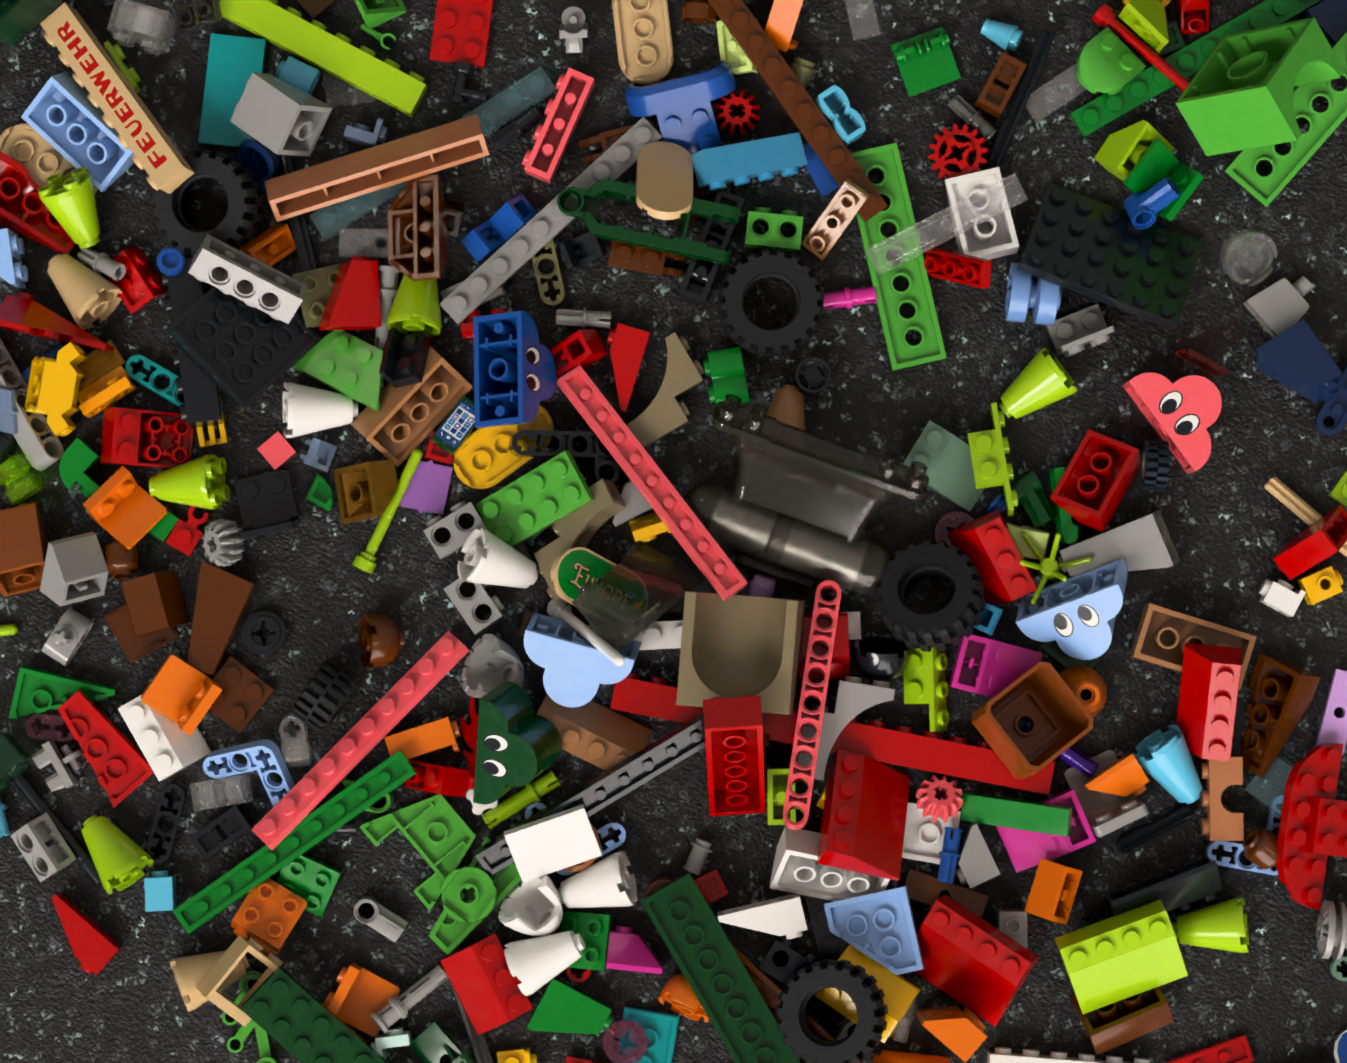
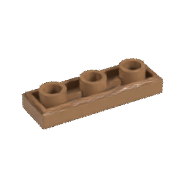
[801,178,870,260]

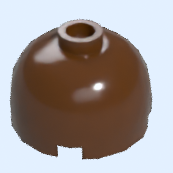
[358,612,405,668]

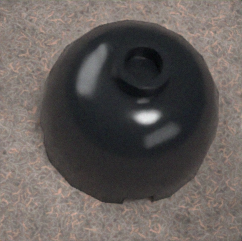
[853,637,909,684]

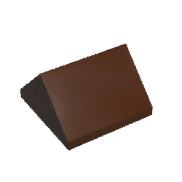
[121,569,189,636]

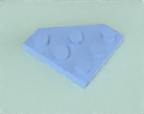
[824,886,925,975]

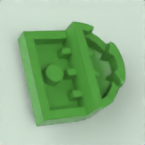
[1076,27,1145,96]

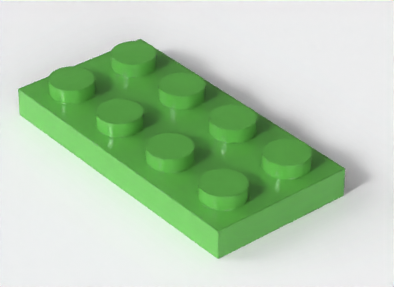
[475,450,595,548]

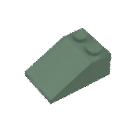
[899,420,984,512]

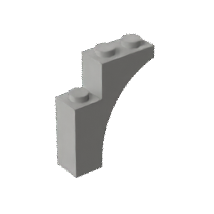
[797,676,895,780]

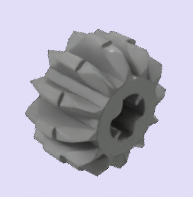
[202,519,245,567]

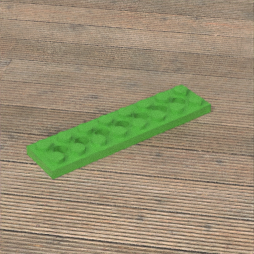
[1225,32,1347,207]
[851,143,947,371]

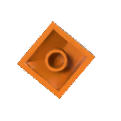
[1083,753,1149,798]

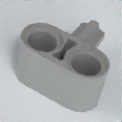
[42,607,94,667]

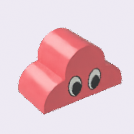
[1122,372,1222,474]

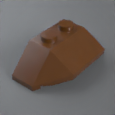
[387,174,448,282]

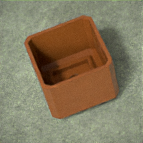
[972,661,1094,779]

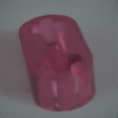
[25,714,74,741]

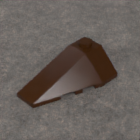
[1241,653,1321,777]

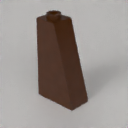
[187,561,257,676]

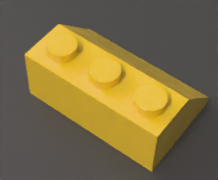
[814,944,921,1043]

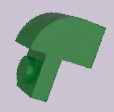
[59,437,101,499]

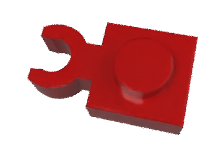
[165,506,210,557]

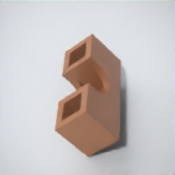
[1200,756,1244,841]

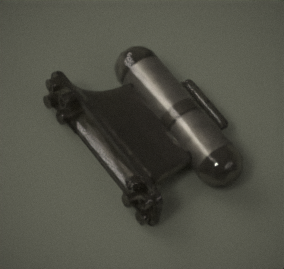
[684,394,929,596]

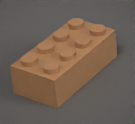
[1129,603,1257,690]

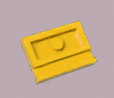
[629,512,671,542]

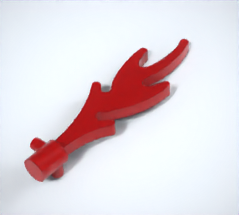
[460,696,478,790]

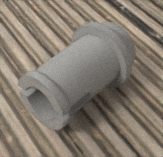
[683,837,712,875]

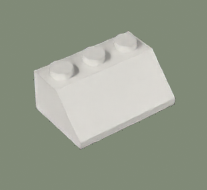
[118,695,212,781]

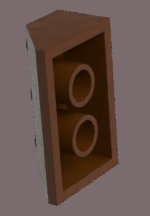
[1070,987,1174,1055]

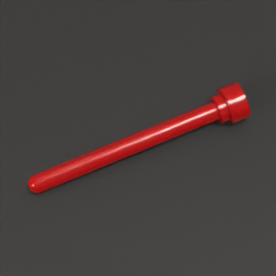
[1092,3,1190,91]

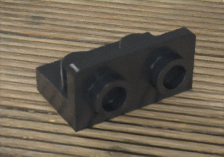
[379,328,432,388]

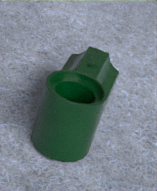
[1009,469,1056,528]

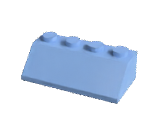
[21,72,134,192]

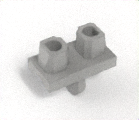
[559,6,588,53]
[32,740,83,792]

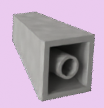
[1058,510,1180,576]

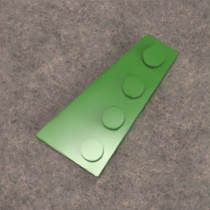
[429,836,522,956]

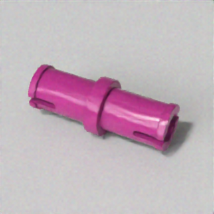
[823,285,877,311]

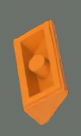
[237,224,296,267]

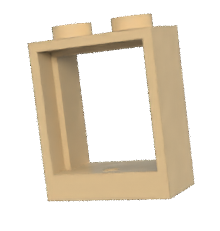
[196,935,284,1027]

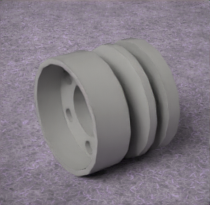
[1316,900,1347,960]

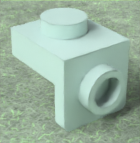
[371,1027,412,1059]

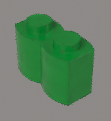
[703,347,750,409]

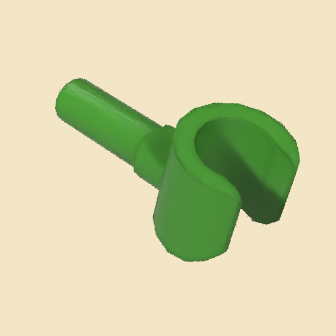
[360,23,396,51]

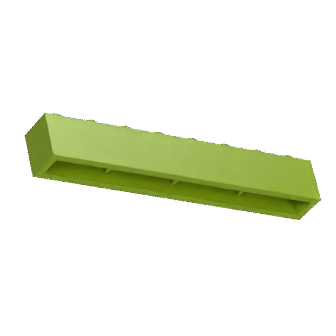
[215,0,428,118]

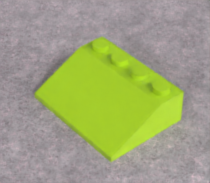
[1054,899,1188,1014]

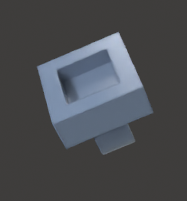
[300,437,337,472]

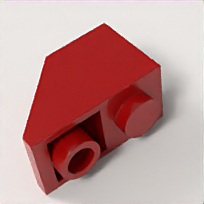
[1176,0,1209,35]
[405,760,470,798]

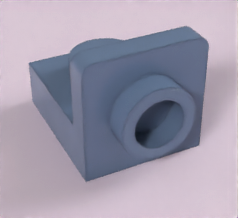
[343,118,388,147]

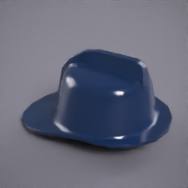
[233,139,280,194]

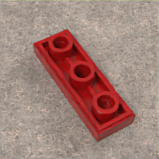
[924,247,992,289]

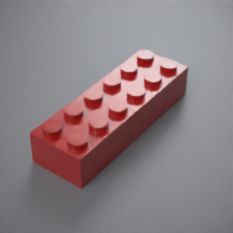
[703,695,765,816]

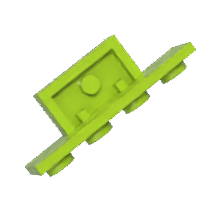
[967,402,1018,516]
[903,647,949,732]

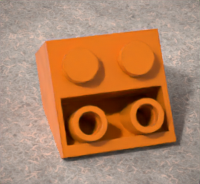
[1024,858,1083,925]

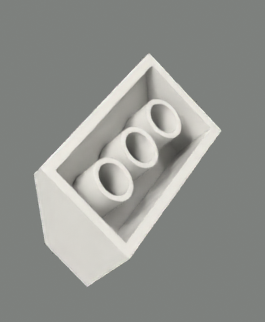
[770,826,890,901]

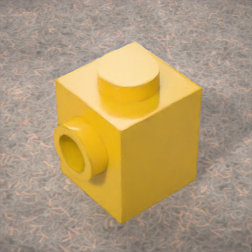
[1296,566,1343,605]

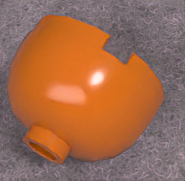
[658,973,710,1022]

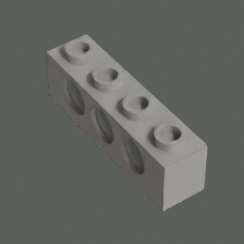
[188,234,307,324]

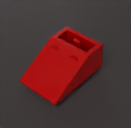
[100,407,193,469]

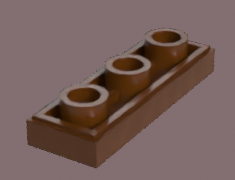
[903,868,989,918]

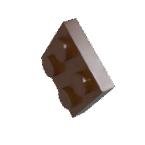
[209,656,275,734]

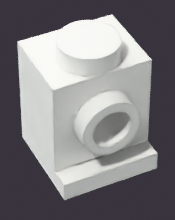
[1259,579,1306,617]

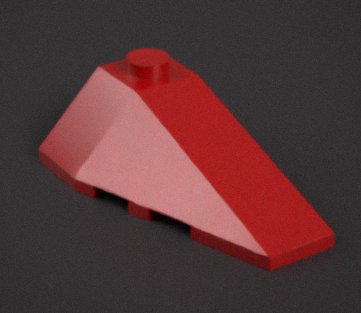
[0,151,75,254]
[0,291,114,353]

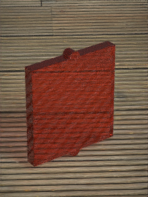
[1175,348,1230,376]

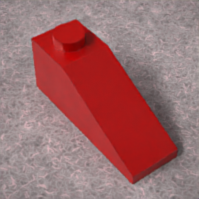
[606,323,650,414]
[549,329,609,383]
[51,892,122,975]

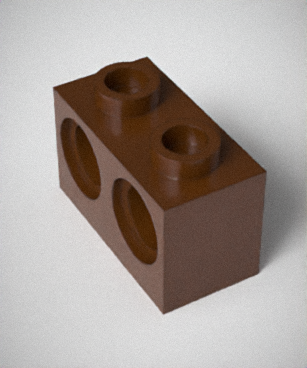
[974,52,1027,118]

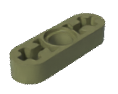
[532,239,565,307]

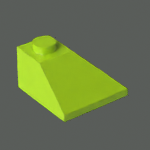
[1118,0,1169,54]
[1094,120,1175,182]

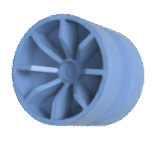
[1005,263,1062,326]

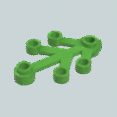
[222,970,278,1063]

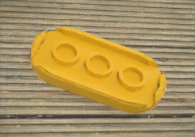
[454,405,554,489]

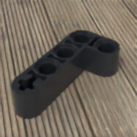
[508,430,620,483]

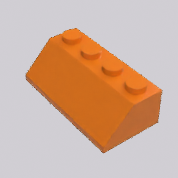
[914,1006,988,1063]

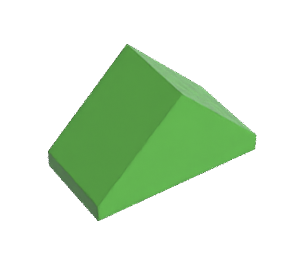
[355,0,407,29]

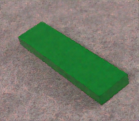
[961,792,1072,837]

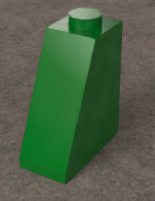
[527,977,614,1035]

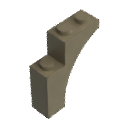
[627,332,705,448]
[534,479,626,605]

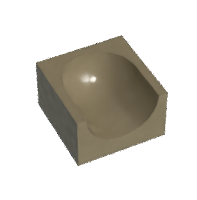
[676,591,805,715]

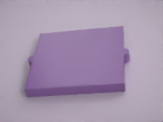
[399,458,453,515]

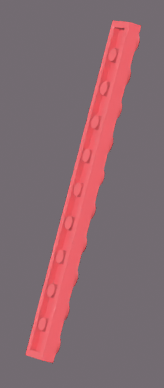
[556,365,748,601]
[251,631,469,850]

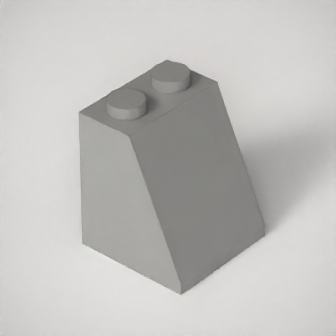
[230,72,332,156]

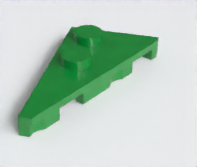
[9,665,117,719]

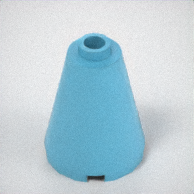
[1132,725,1203,804]

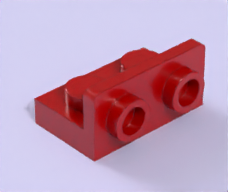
[106,246,167,314]

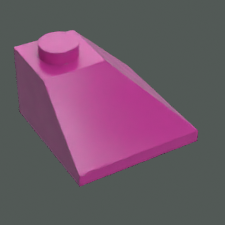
[606,926,663,974]

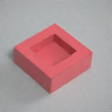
[257,431,297,470]

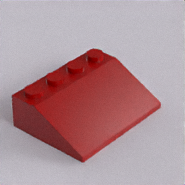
[817,749,910,881]
[914,895,1039,1027]

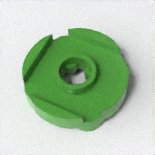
[441,867,498,923]

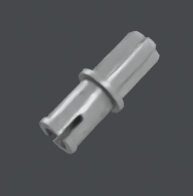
[77,248,126,281]
[555,307,611,329]

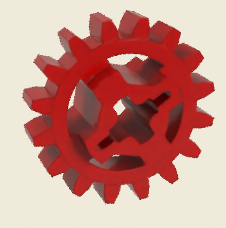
[928,124,989,179]

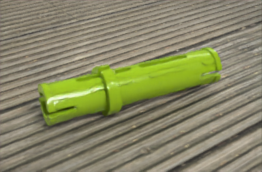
[481,770,561,829]

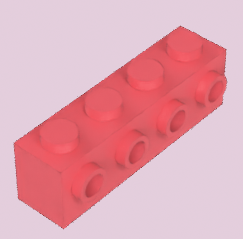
[522,68,595,184]

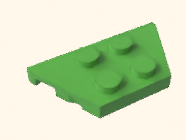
[291,330,384,412]

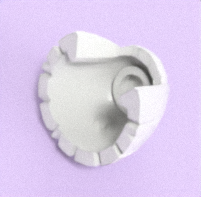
[498,875,563,936]

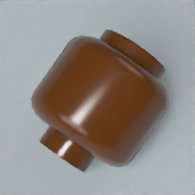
[103,538,140,580]
[1242,828,1278,869]

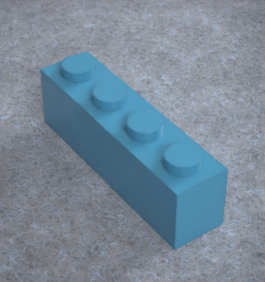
[691,132,807,191]

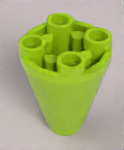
[38,167,100,249]
[149,454,230,510]

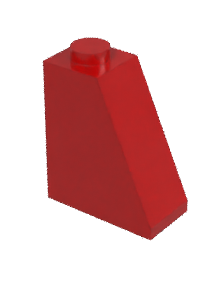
[319,255,381,330]
[1273,504,1347,580]

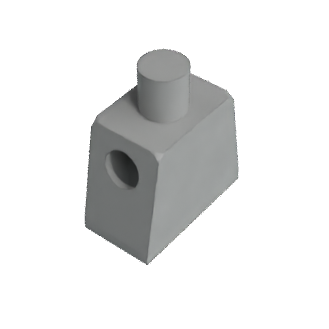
[1242,276,1313,338]

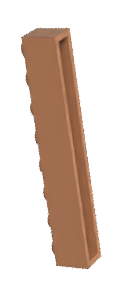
[264,114,490,222]

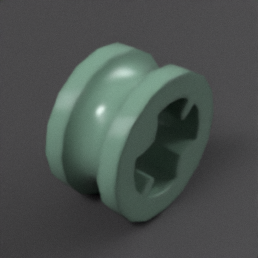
[1330,955,1347,982]

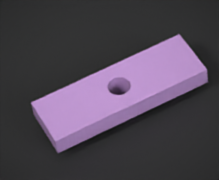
[1315,669,1347,757]

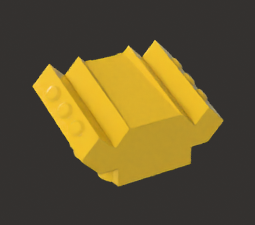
[24,342,88,437]

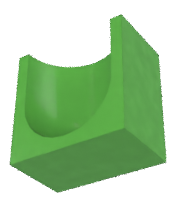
[1175,17,1344,156]

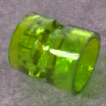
[0,453,43,505]

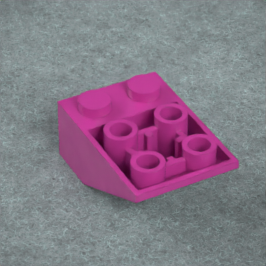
[949,634,1043,697]
[996,788,1096,873]

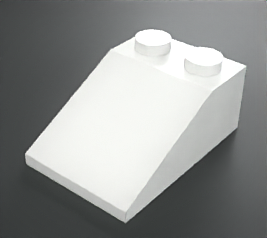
[945,167,1019,260]
[717,893,808,939]

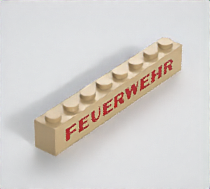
[40,2,195,194]

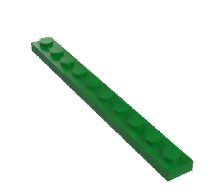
[1070,0,1322,138]
[173,750,417,934]

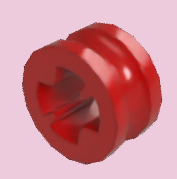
[566,968,591,982]

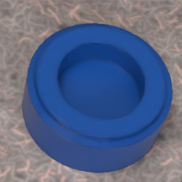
[157,247,186,276]

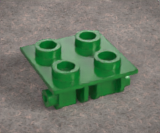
[890,27,961,97]
[276,854,342,918]
[558,911,611,971]

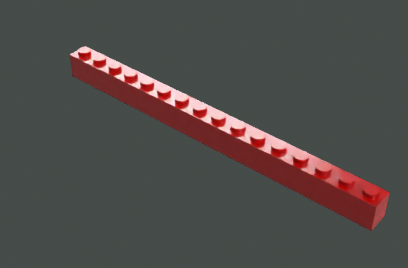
[610,672,1055,795]

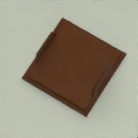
[104,603,179,664]

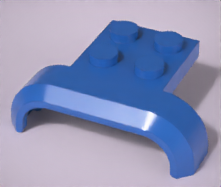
[624,60,737,155]

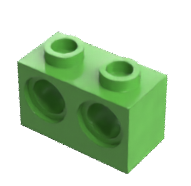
[744,207,804,253]

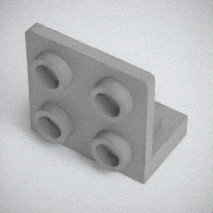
[1045,304,1115,358]

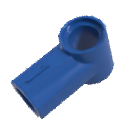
[1124,176,1181,229]

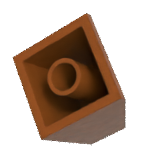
[0,503,48,597]

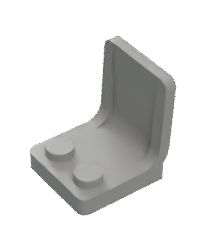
[1063,749,1149,838]

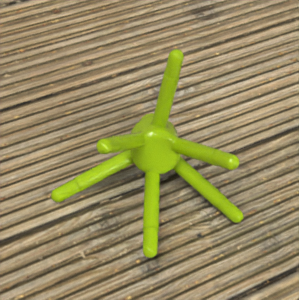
[1020,532,1092,605]

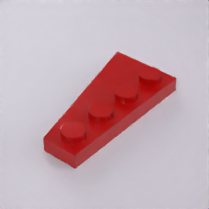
[58,688,154,808]

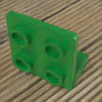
[1123,139,1204,222]

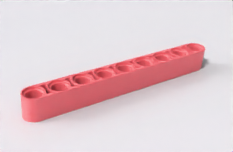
[783,580,841,830]

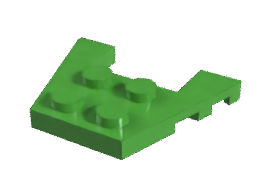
[360,794,477,910]

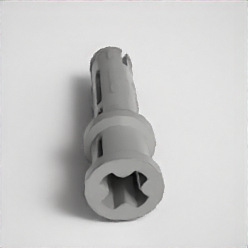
[374,265,401,350]
[370,965,448,1034]

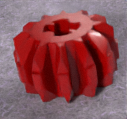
[714,89,760,136]

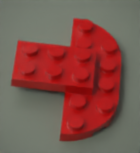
[1276,743,1347,910]

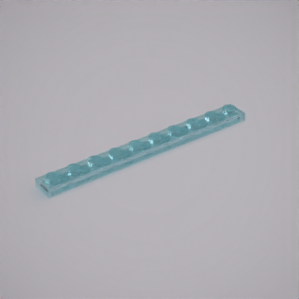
[309,66,557,240]

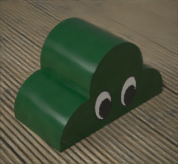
[473,681,562,804]

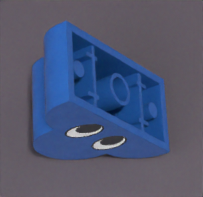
[473,310,557,428]

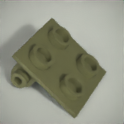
[291,263,343,329]

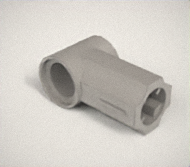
[354,896,408,942]

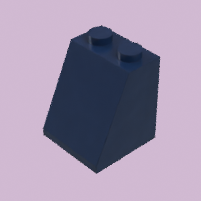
[1256,319,1342,404]

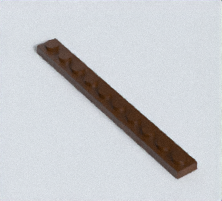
[707,0,888,223]

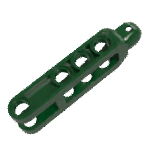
[557,178,741,265]

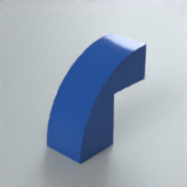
[461,193,538,263]

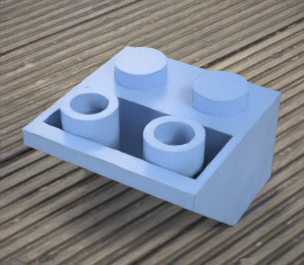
[0,228,29,290]

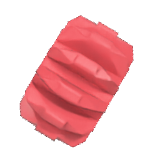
[916,775,963,823]

